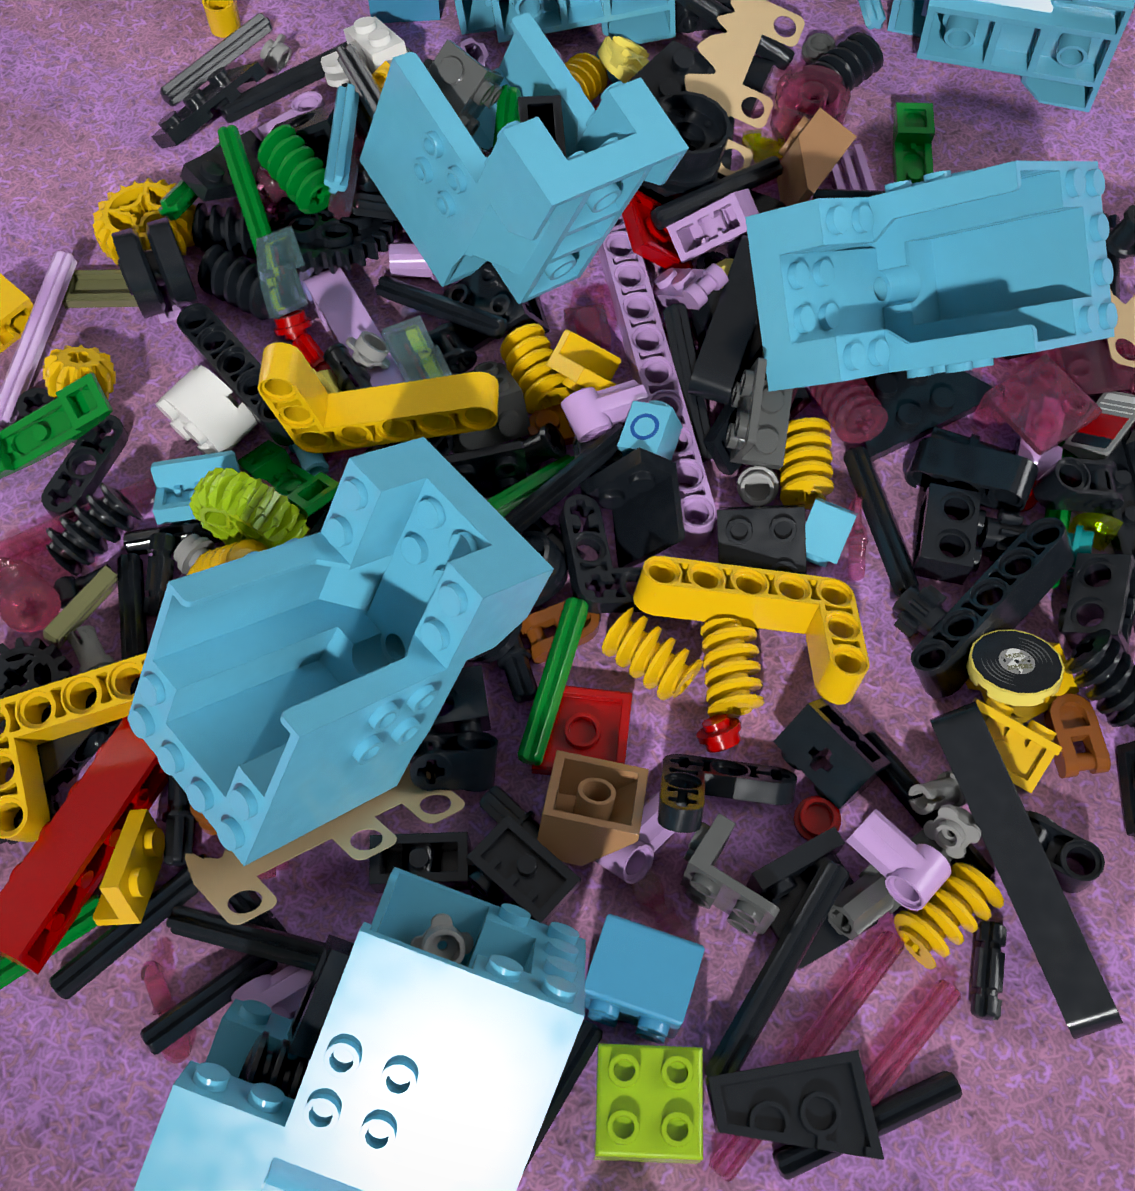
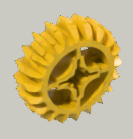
[93,177,196,265]

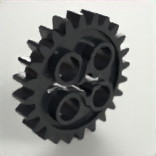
[271,200,396,274]

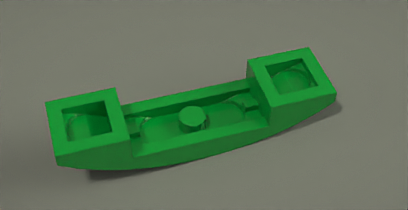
[893,102,935,183]
[0,373,113,479]
[238,439,339,519]

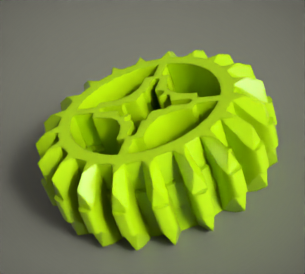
[189,467,309,549]

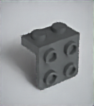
[428,39,504,137]
[443,361,530,454]
[680,813,780,936]

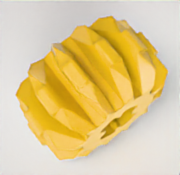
[43,345,116,399]

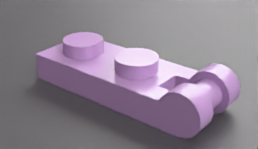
[652,263,729,310]

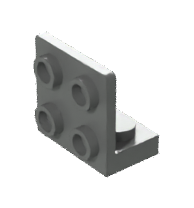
[725,358,793,470]

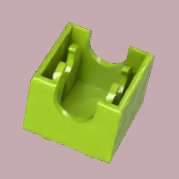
[594,1043,703,1164]

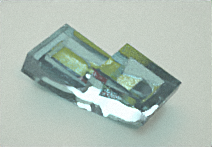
[256,226,308,318]
[382,315,452,382]

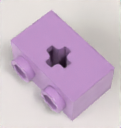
[666,189,759,263]

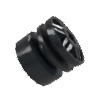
[645,91,731,199]

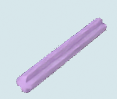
[0,251,77,428]

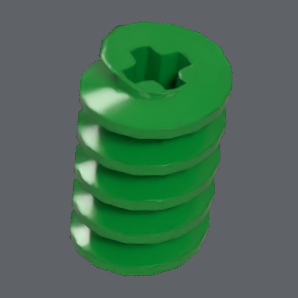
[258,124,339,214]

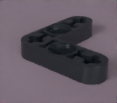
[16,388,128,520]
[559,494,643,614]
[657,754,797,833]

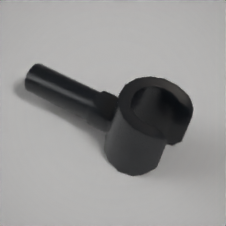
[53,564,112,609]

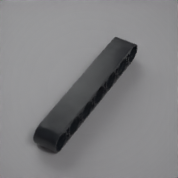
[930,701,1123,1039]

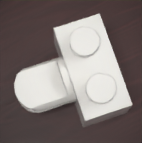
[320,16,407,88]

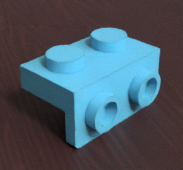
[150,450,240,525]

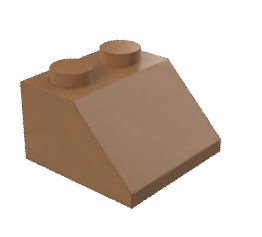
[777,108,857,206]
[537,750,649,866]

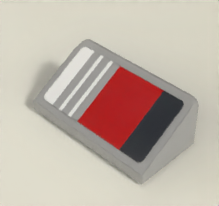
[1062,390,1135,460]

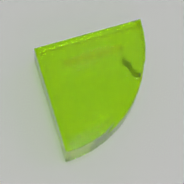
[742,133,786,163]
[1068,513,1123,551]

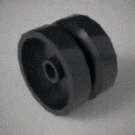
[112,217,199,319]

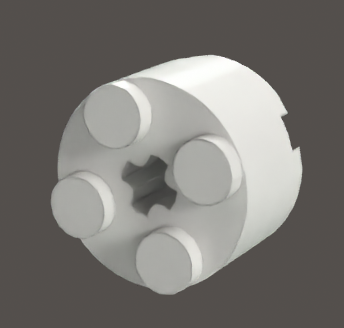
[155,365,257,455]

